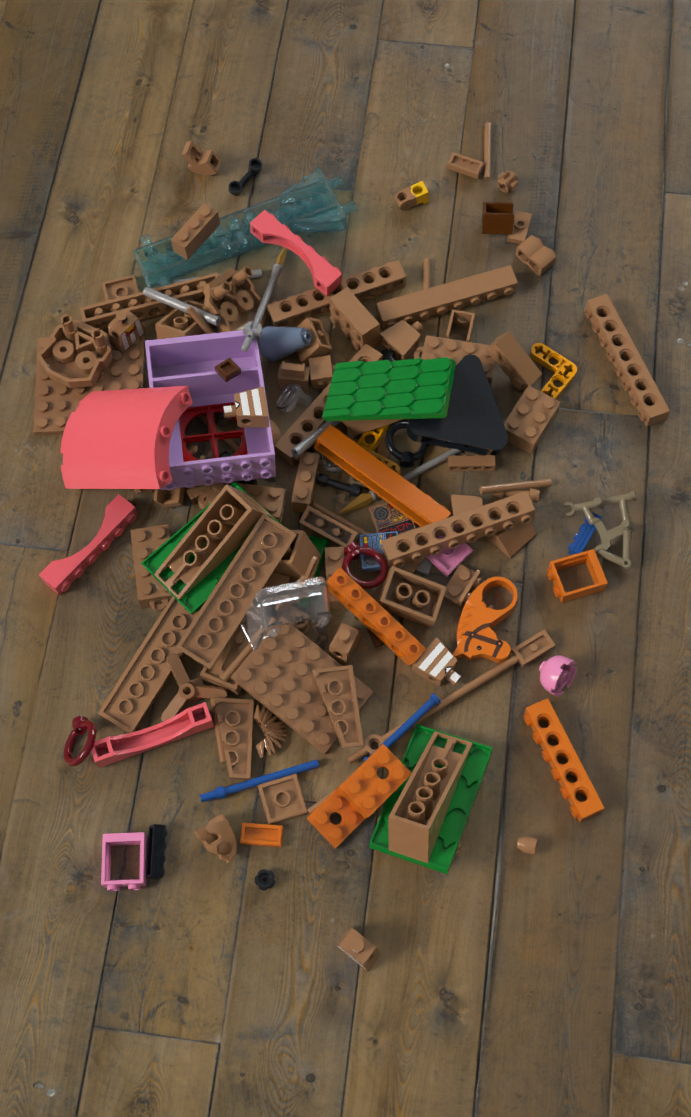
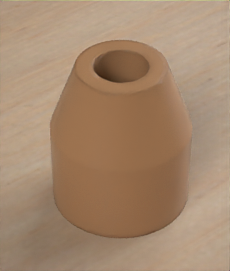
[517,836,538,855]

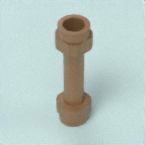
[493,488,540,502]

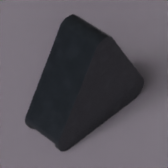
[406,354,508,456]

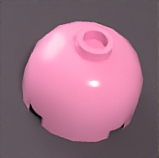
[539,655,577,697]

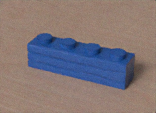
[568,512,602,555]

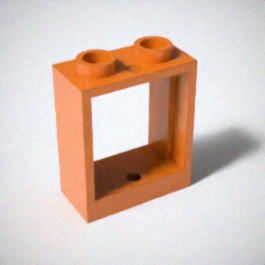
[547,549,608,603]

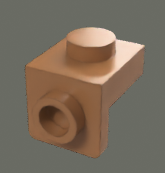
[154,487,185,508]

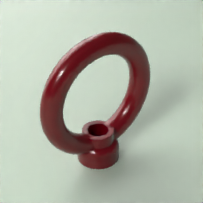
[342,542,388,589]
[64,716,96,767]

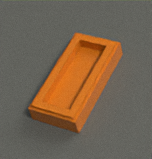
[240,823,283,848]

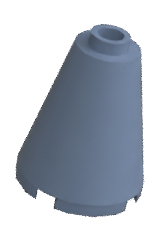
[259,326,311,362]

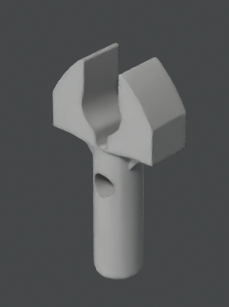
[241,321,263,352]

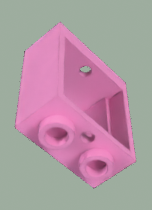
[101,832,148,891]

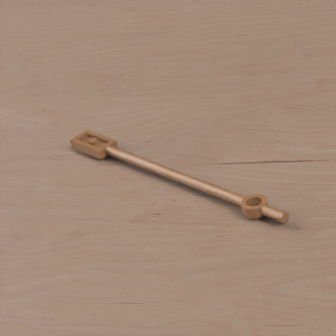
[347,629,556,764]

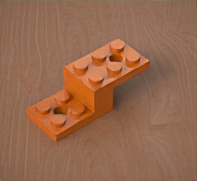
[306,744,412,849]

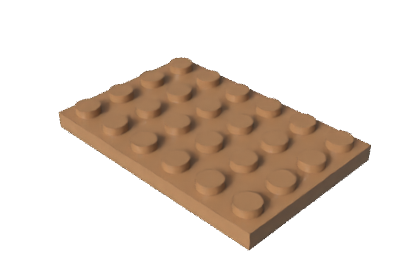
[230,616,374,754]

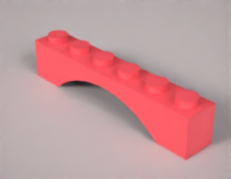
[250,210,342,296]
[39,494,138,595]
[91,702,215,768]

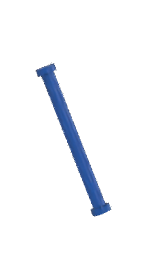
[363,693,441,762]

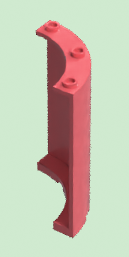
[60,386,193,489]

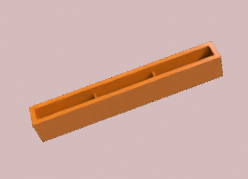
[314,424,451,527]

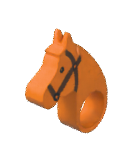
[453,577,518,664]

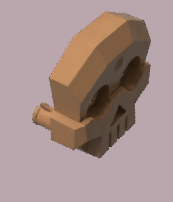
[200,266,267,333]
[37,314,113,388]

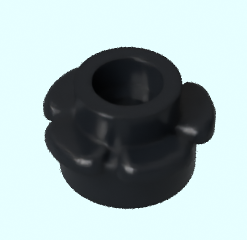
[255,869,275,891]

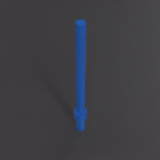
[200,759,320,803]

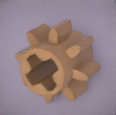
[497,171,518,193]

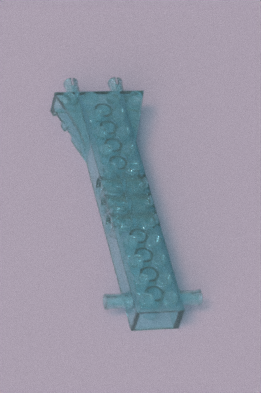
[133,166,358,288]

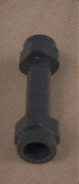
[316,474,362,497]

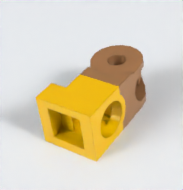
[395,181,430,211]

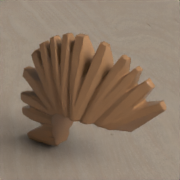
[253,705,287,758]

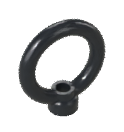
[385,421,429,468]

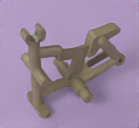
[564,491,637,570]

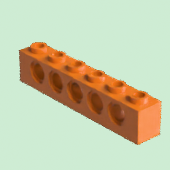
[323,567,426,666]
[523,698,605,823]

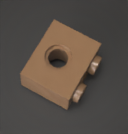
[297,317,332,364]

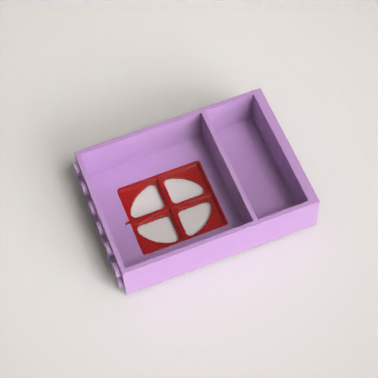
[145,329,276,490]

